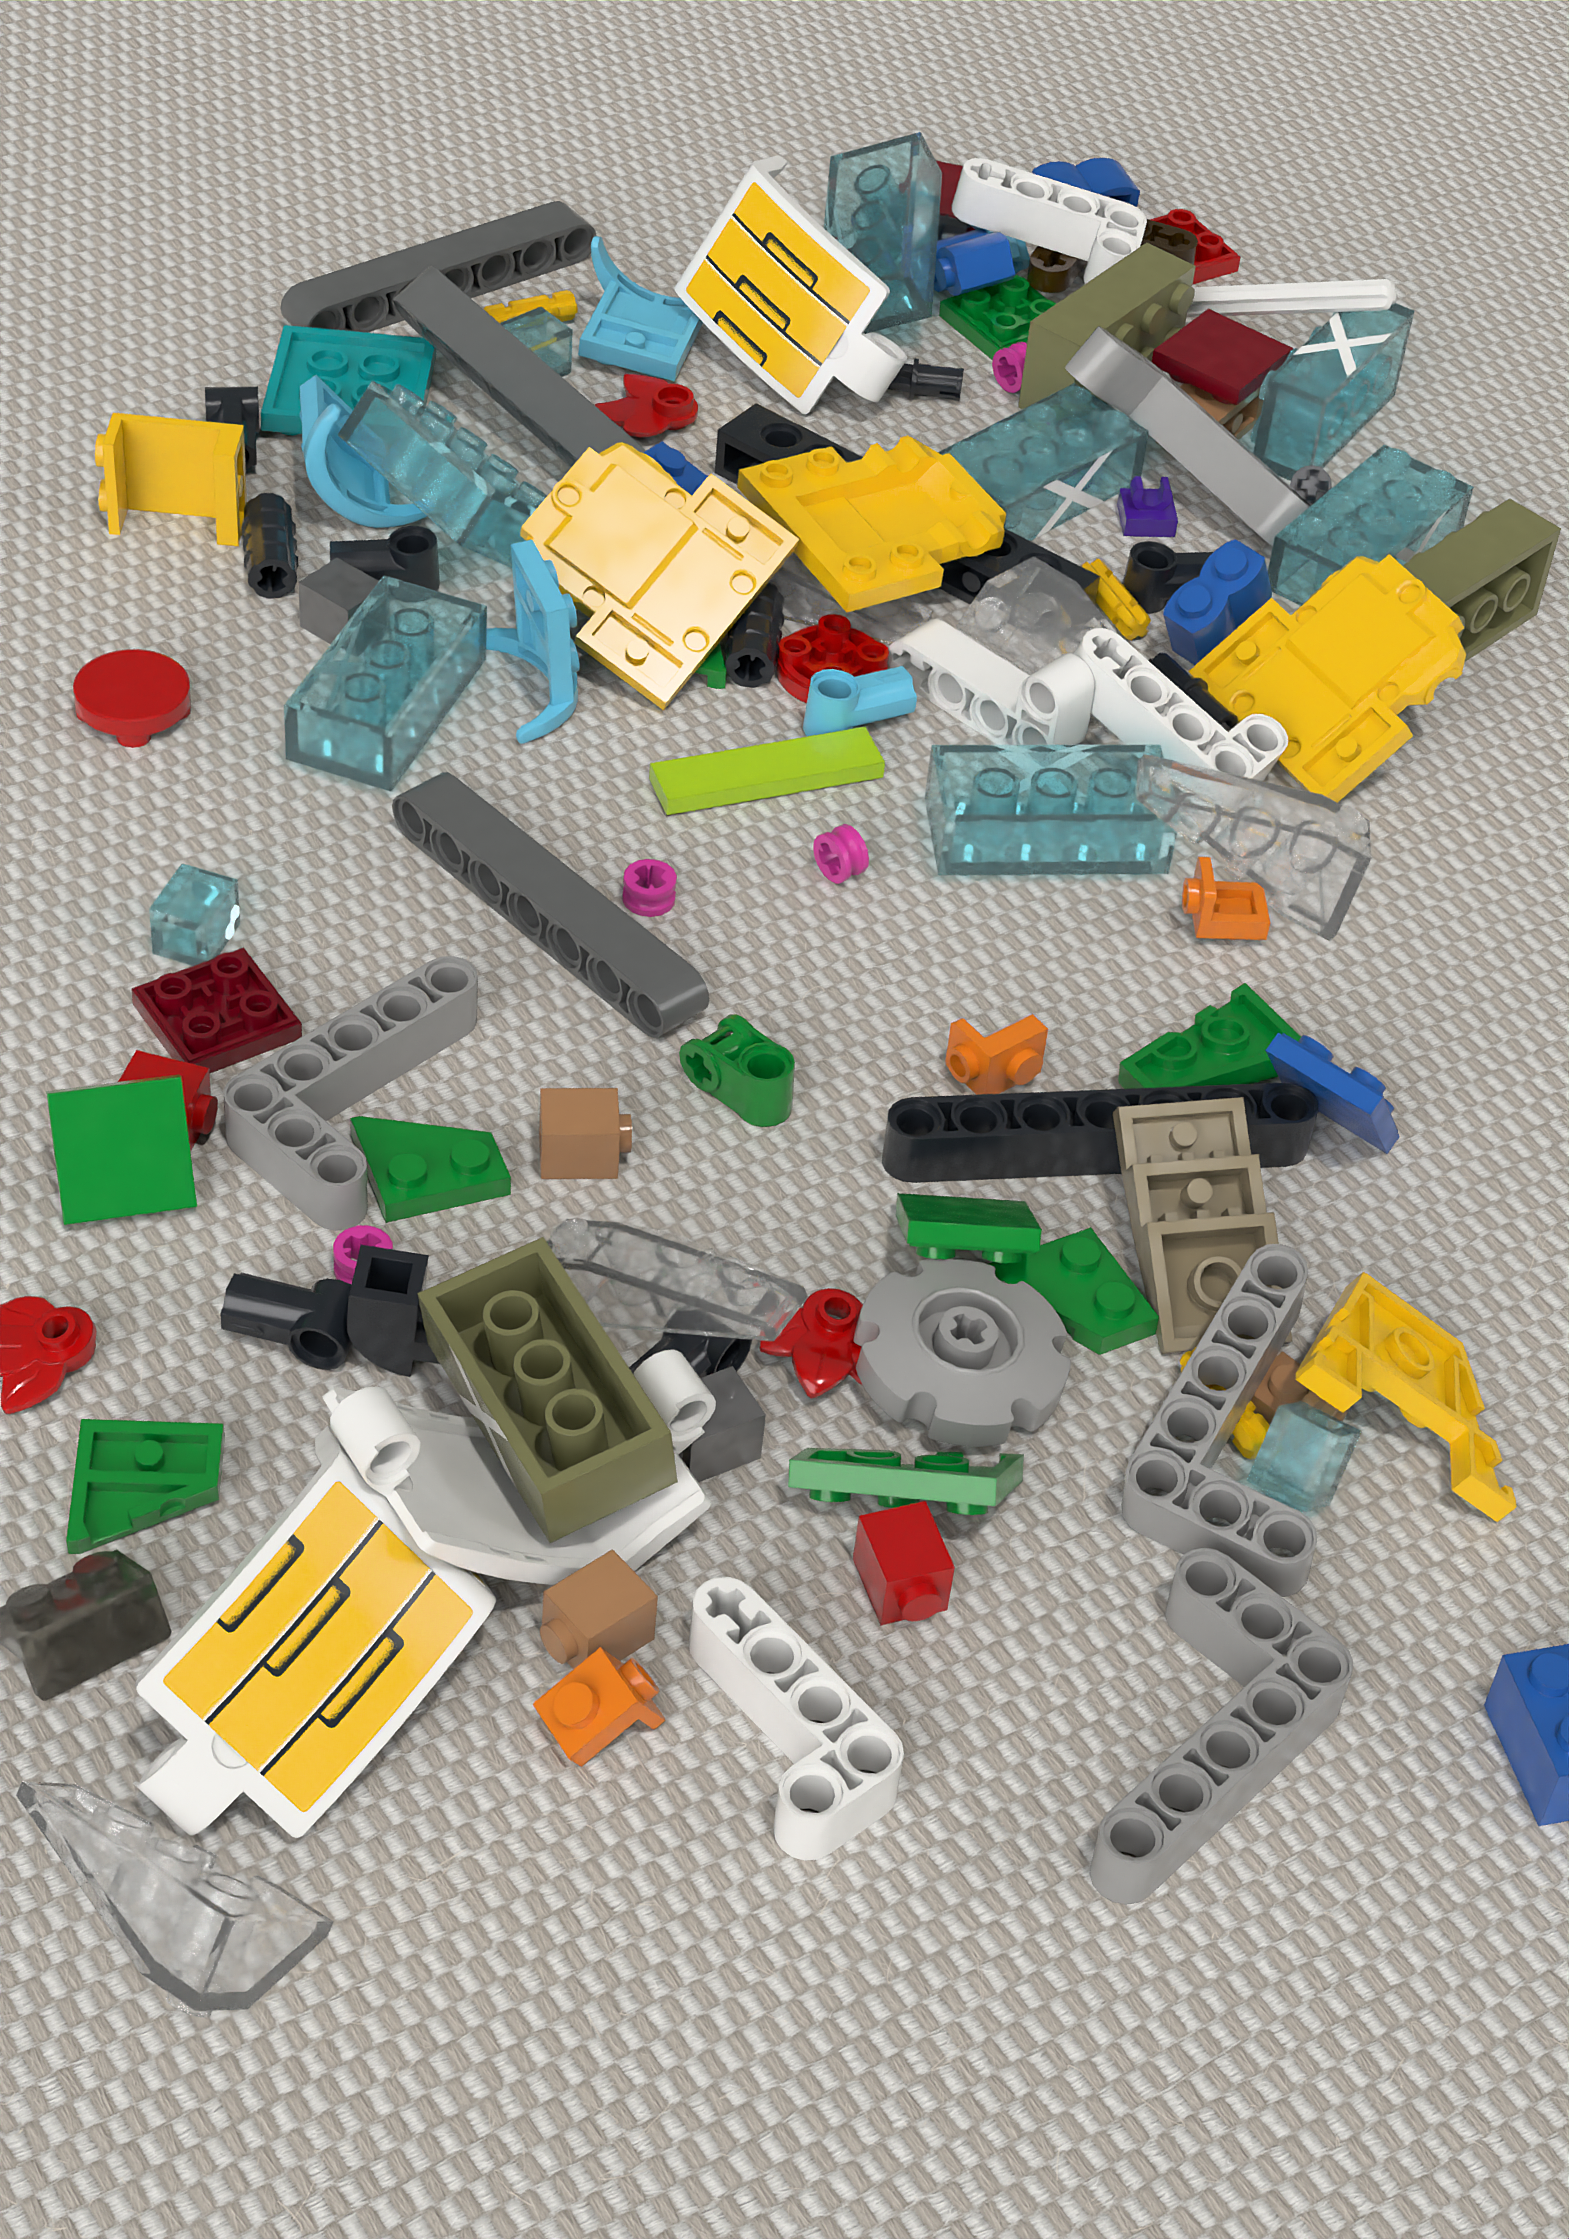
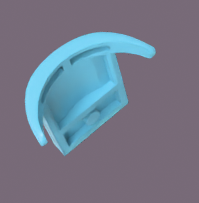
[578,236,703,382]
[300,375,440,528]
[468,540,580,744]

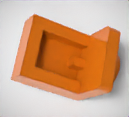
[1182,856,1270,940]
[945,1014,1048,1095]
[533,1647,666,1767]

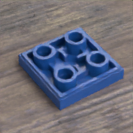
[1265,1033,1400,1154]

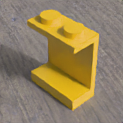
[95,412,247,547]

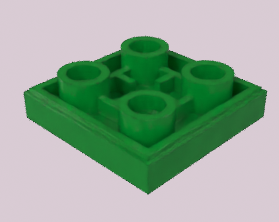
[939,275,1056,361]
[46,1074,197,1225]
[895,1193,1042,1263]

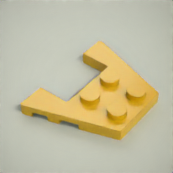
[1296,1272,1517,1522]

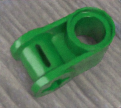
[679,1014,795,1127]

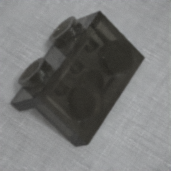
[0,1549,172,1701]

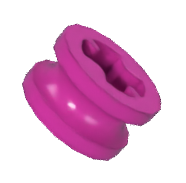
[992,342,1027,393]
[813,824,869,884]
[622,859,677,917]
[333,1225,393,1284]

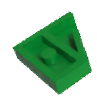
[988,1227,1159,1355]

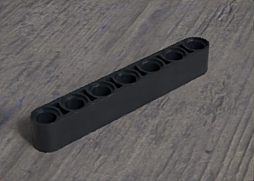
[882,1082,1318,1183]

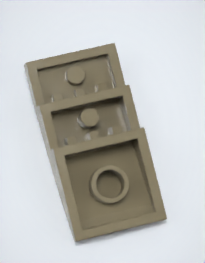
[1113,1097,1292,1354]

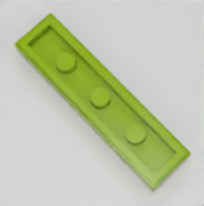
[649,727,885,815]

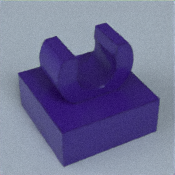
[1117,476,1178,537]

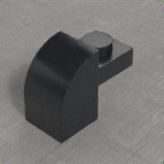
[347,1244,440,1377]

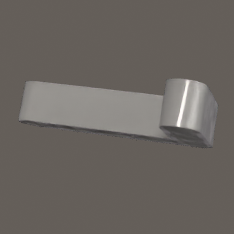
[1065,325,1314,550]
[223,956,478,1231]
[1121,1244,1317,1597]
[1090,1548,1353,1905]

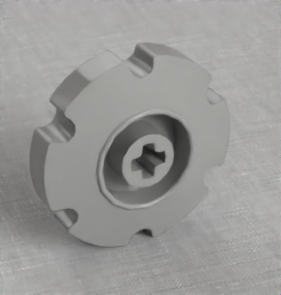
[853,1258,1071,1447]

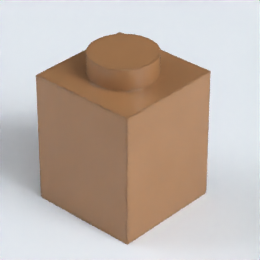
[539,1088,632,1179]
[540,1549,658,1669]

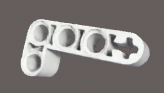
[952,158,1147,284]
[888,619,1095,765]
[1074,628,1288,816]
[689,1577,904,1861]

